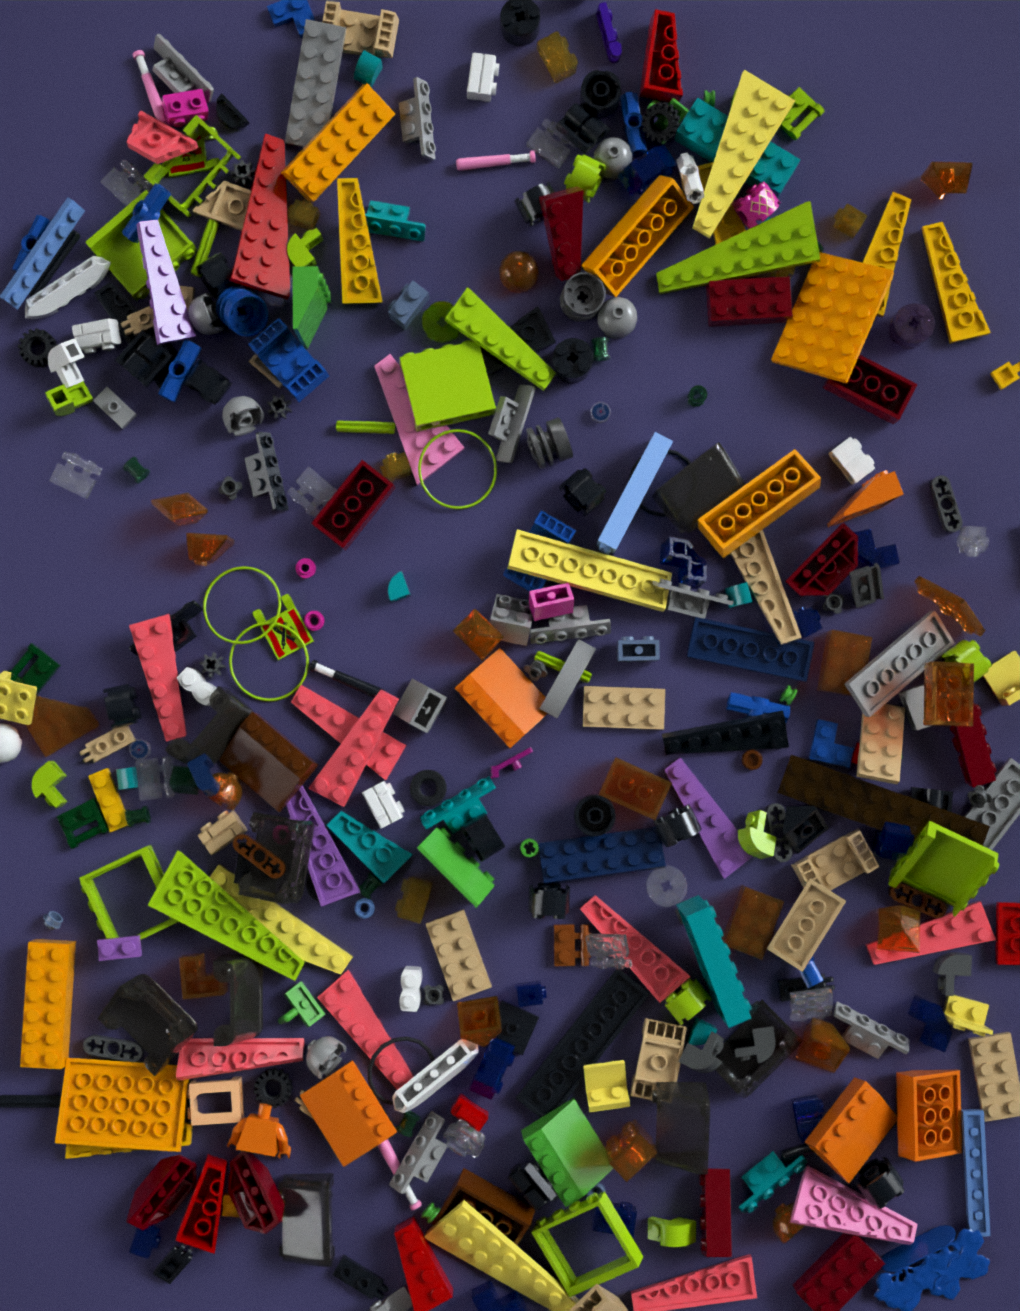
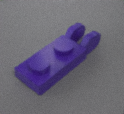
[596,2,622,63]

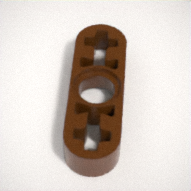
[233,834,286,878]
[888,883,947,918]

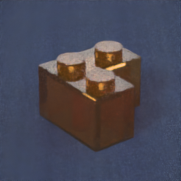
[179,953,228,999]

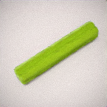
[191,219,219,277]
[336,420,396,434]
[534,651,592,683]

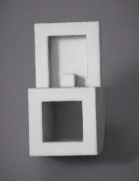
[48,339,84,388]

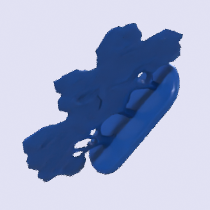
[874,1225,990,1311]

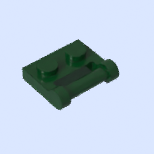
[8,643,61,696]
[57,798,109,849]

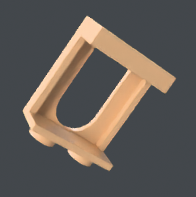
[186,1076,244,1126]

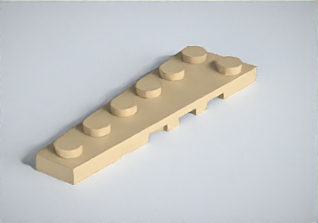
[730,530,802,645]

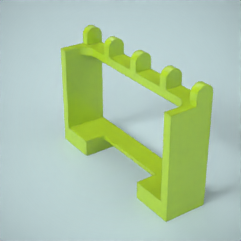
[144,115,241,218]

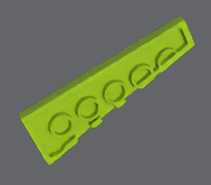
[444,287,556,391]

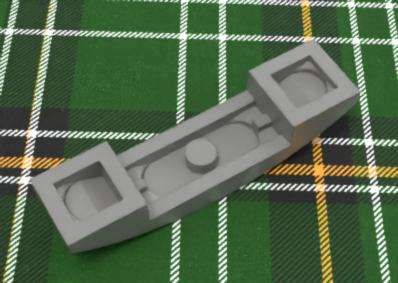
[540,639,596,719]

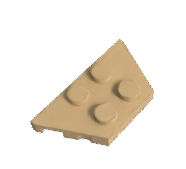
[193,181,251,231]

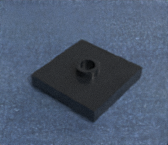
[485,1000,539,1055]

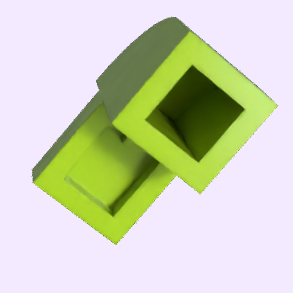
[287,228,323,267]
[45,381,93,416]
[31,761,67,808]
[738,810,776,859]
[648,1216,696,1247]

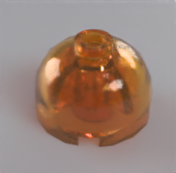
[499,251,539,293]
[207,772,243,811]
[772,1202,805,1244]

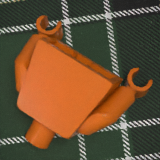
[227,1103,291,1159]

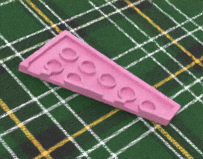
[374,354,465,486]
[789,1165,917,1245]

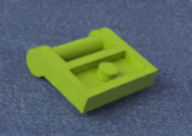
[780,87,825,140]

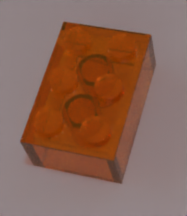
[817,630,872,697]
[923,661,974,727]
[598,757,672,820]
[722,885,784,960]
[605,1119,658,1182]

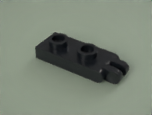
[777,974,835,1002]
[153,1242,193,1284]
[333,1255,389,1300]

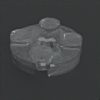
[646,865,688,907]
[443,1120,485,1158]

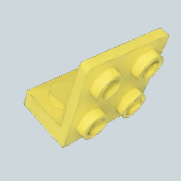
[983,651,1020,706]
[0,671,37,725]
[941,995,993,1037]
[583,1060,630,1113]

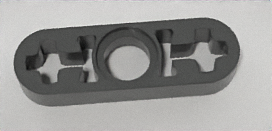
[930,475,963,533]
[765,803,792,862]
[83,1034,144,1062]

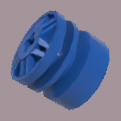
[216,286,268,337]

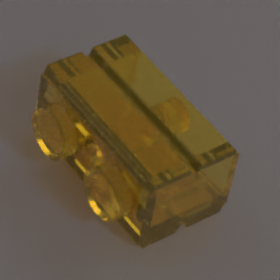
[537,31,578,83]
[395,876,433,924]

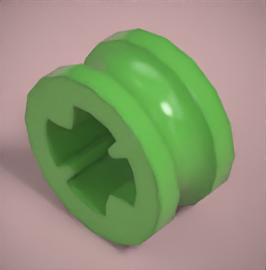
[703,90,715,108]
[779,685,797,706]
[520,838,539,857]
[421,1202,440,1224]

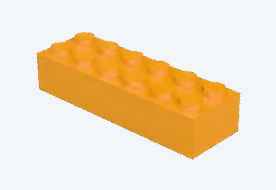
[281,83,395,202]
[581,175,694,297]
[698,449,821,558]
[20,939,76,1069]

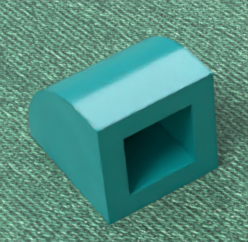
[354,50,383,87]
[388,571,411,602]
[724,582,752,608]
[116,767,140,790]
[686,1017,718,1045]

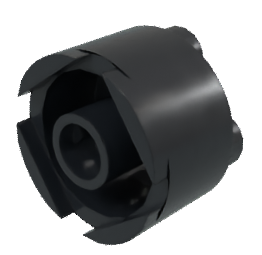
[500,0,540,46]
[580,70,621,119]
[514,181,555,227]
[195,252,241,300]
[552,338,593,384]
[184,359,233,405]
[559,468,606,516]
[103,684,142,729]
[574,794,616,836]
[653,804,702,847]
[460,813,505,862]
[528,883,570,919]
[854,1157,905,1209]

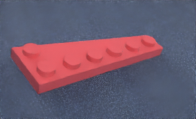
[129,614,187,742]
[291,685,407,780]
[309,690,399,807]
[580,895,690,1003]
[865,901,996,965]
[317,970,414,1090]
[176,1038,305,1080]
[631,1254,757,1311]

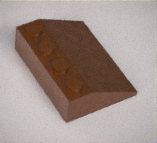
[219,711,319,812]
[432,1168,535,1245]

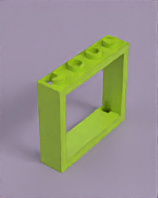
[79,845,179,940]
[531,1191,643,1297]

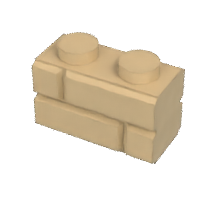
[198,810,248,855]

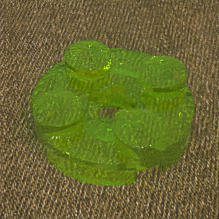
[422,301,460,343]

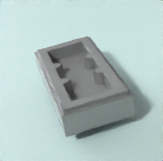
[93,387,137,429]

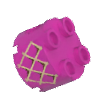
[732,181,781,229]

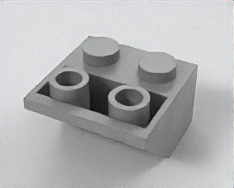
[487,594,533,646]
[393,678,448,733]
[898,683,946,730]

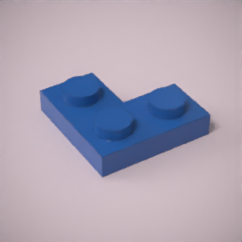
[267,0,315,38]
[808,719,854,768]

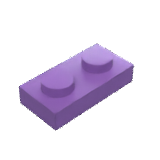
[97,935,142,961]

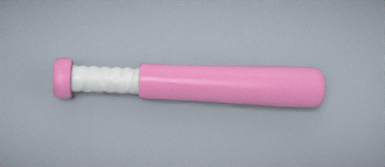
[133,50,168,125]
[456,151,536,171]
[378,1139,422,1210]

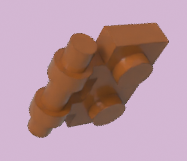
[554,924,591,966]

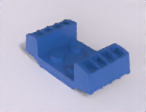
[248,318,329,403]
[503,510,577,591]

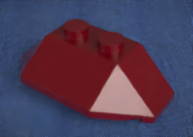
[785,523,858,596]
[228,1151,285,1234]
[126,1154,196,1230]

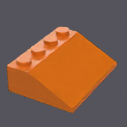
[827,470,904,528]
[455,648,547,748]
[300,1060,397,1167]
[896,1069,962,1162]
[805,1077,897,1183]

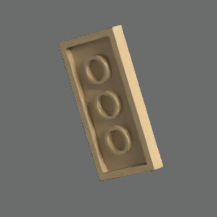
[582,686,665,730]
[857,704,905,784]
[767,878,846,972]
[426,909,492,1001]
[968,1032,1020,1122]

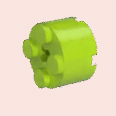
[564,154,606,203]
[941,640,992,687]
[665,978,712,1025]

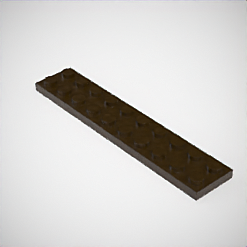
[777,755,990,846]

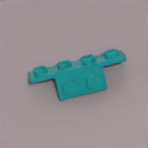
[365,200,426,242]
[420,776,496,834]
[738,1151,808,1214]

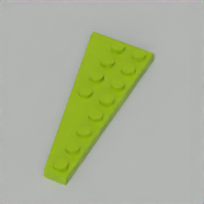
[656,201,820,295]
[148,850,305,981]

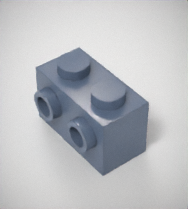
[388,280,430,330]
[617,636,660,662]

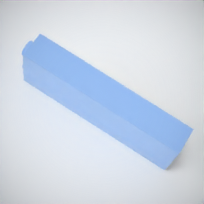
[596,432,673,555]

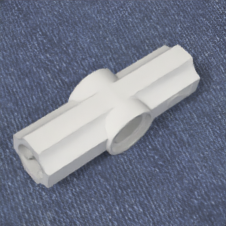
[676,152,704,204]

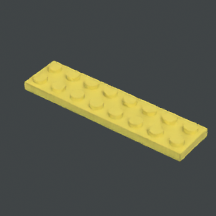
[507,529,672,612]

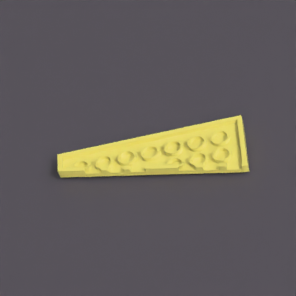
[692,70,795,239]
[210,864,353,974]
[424,1200,579,1311]

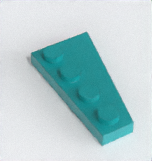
[326,811,413,884]

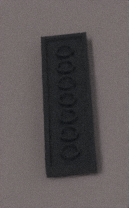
[516,967,650,1118]

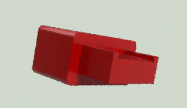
[451,1093,489,1132]

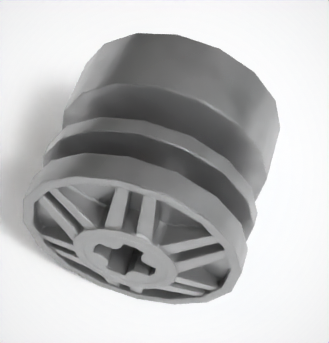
[560,272,606,322]
[526,417,573,469]

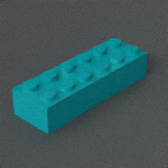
[674,98,801,198]
[676,895,752,1028]

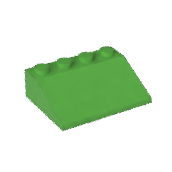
[293,266,331,349]
[417,826,495,908]
[521,1098,616,1207]

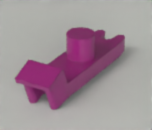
[491,747,533,778]

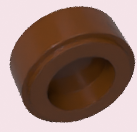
[741,750,763,770]

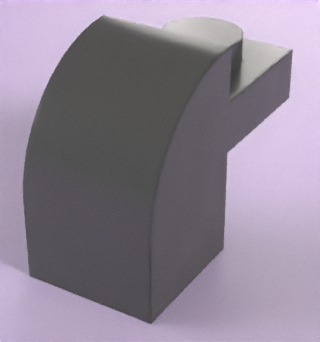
[933,952,972,996]
[735,1026,776,1063]
[678,1031,724,1073]

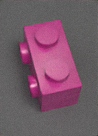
[162,89,209,127]
[529,583,574,621]

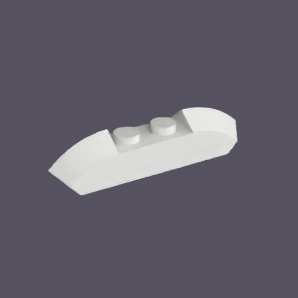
[25,256,111,319]
[392,1037,478,1113]

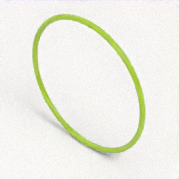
[418,429,497,509]
[203,566,281,644]
[229,622,309,701]

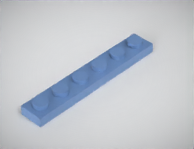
[0,197,85,310]
[961,1109,990,1237]

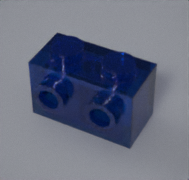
[591,1200,637,1237]

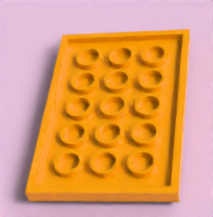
[771,252,894,384]
[55,1058,190,1152]

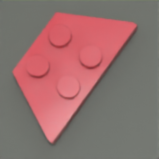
[127,111,198,164]

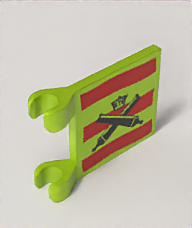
[168,127,220,178]
[252,594,314,660]

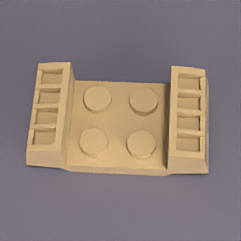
[322,1,399,58]
[791,828,880,891]
[630,1018,687,1104]

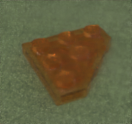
[914,576,986,637]
[26,695,100,757]

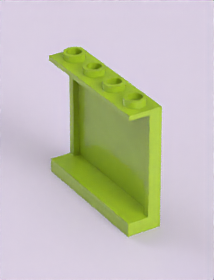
[85,190,197,301]
[399,340,496,432]
[888,821,999,916]

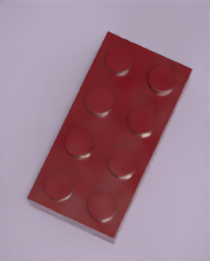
[706,276,792,327]
[822,355,918,425]
[311,460,395,551]
[793,1233,885,1311]

